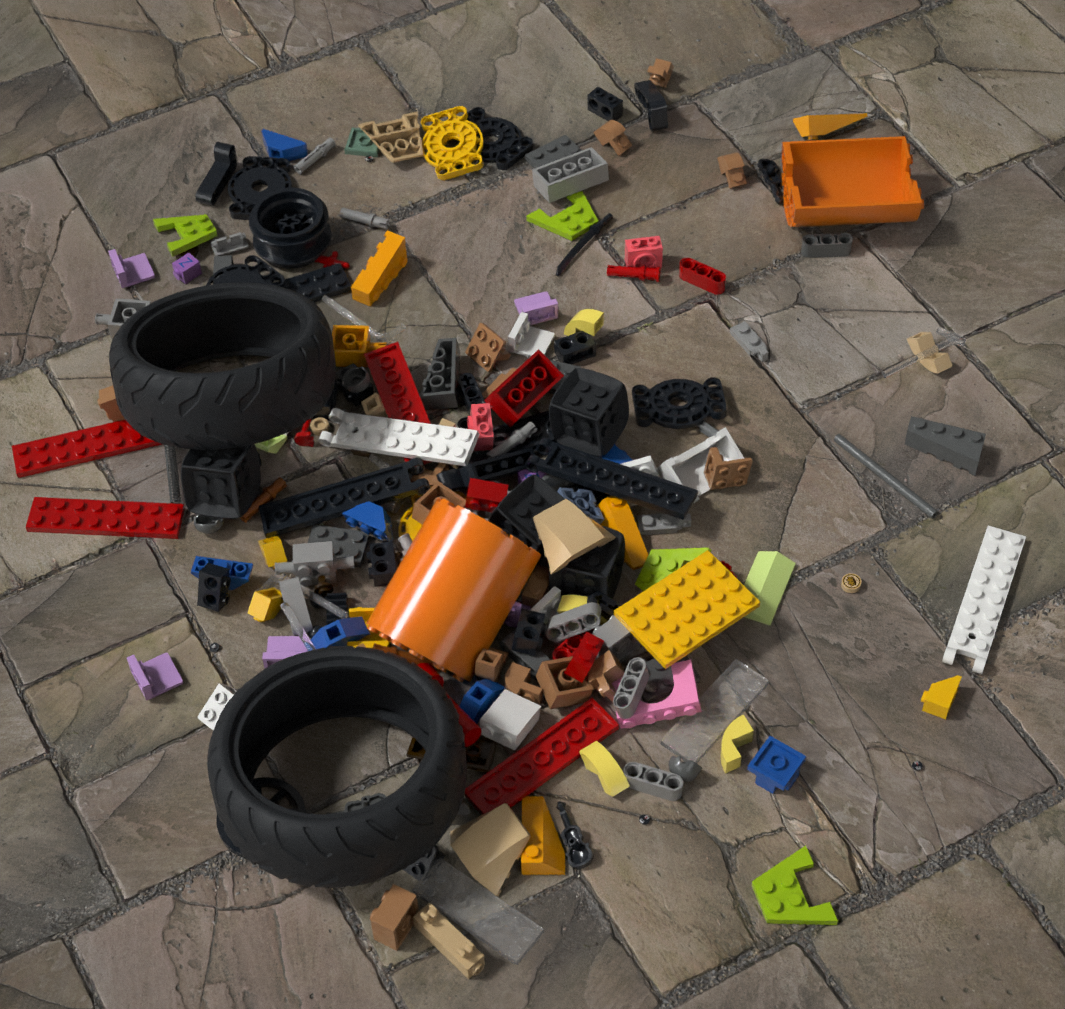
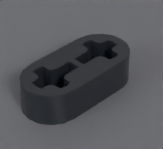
[587,591,621,620]

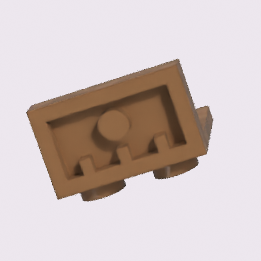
[703,447,753,490]

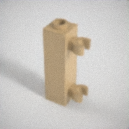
[413,903,485,979]

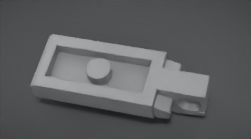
[730,321,769,362]
[637,513,691,535]

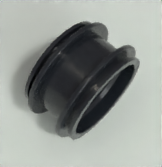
[249,188,332,269]

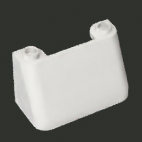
[657,427,744,503]

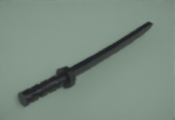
[556,213,613,276]

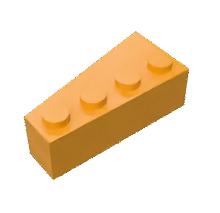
[351,230,408,306]

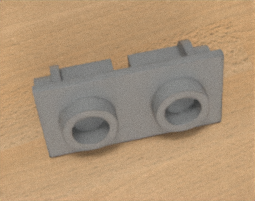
[211,232,249,256]

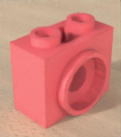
[625,236,663,268]
[467,403,494,451]

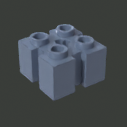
[557,487,604,525]

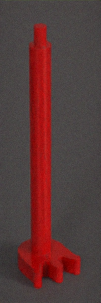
[294,418,314,447]

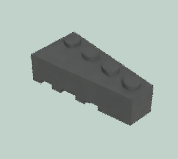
[419,338,460,410]

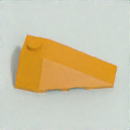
[793,113,868,140]
[596,496,648,570]
[521,796,565,875]

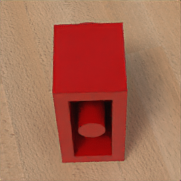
[465,478,508,513]
[564,631,604,682]

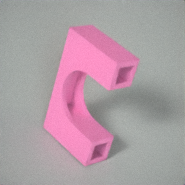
[612,660,702,729]

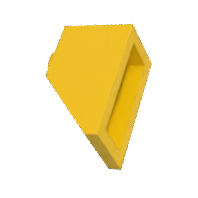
[258,536,287,569]
[248,587,284,622]
[921,675,962,720]

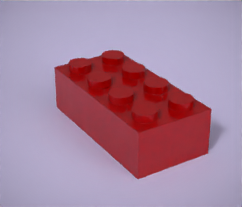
[484,349,564,427]

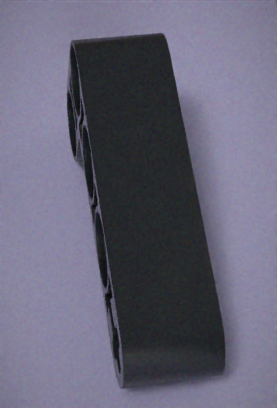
[634,80,668,131]
[196,142,237,206]
[457,373,485,429]

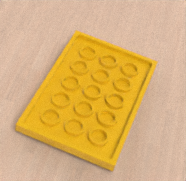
[614,550,760,669]

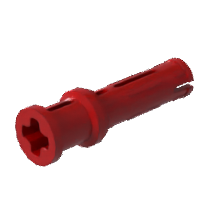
[607,265,661,282]

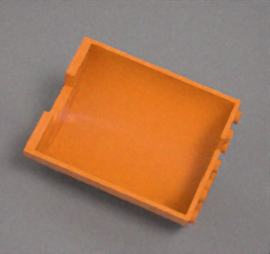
[782,136,924,227]
[366,497,541,683]

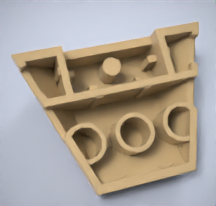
[358,111,423,163]
[533,499,616,575]
[450,803,531,897]

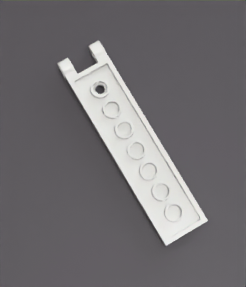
[318,408,480,466]
[942,526,1026,674]

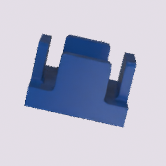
[747,736,806,794]

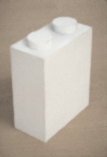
[480,689,541,750]

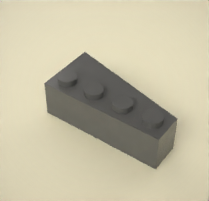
[905,416,986,476]

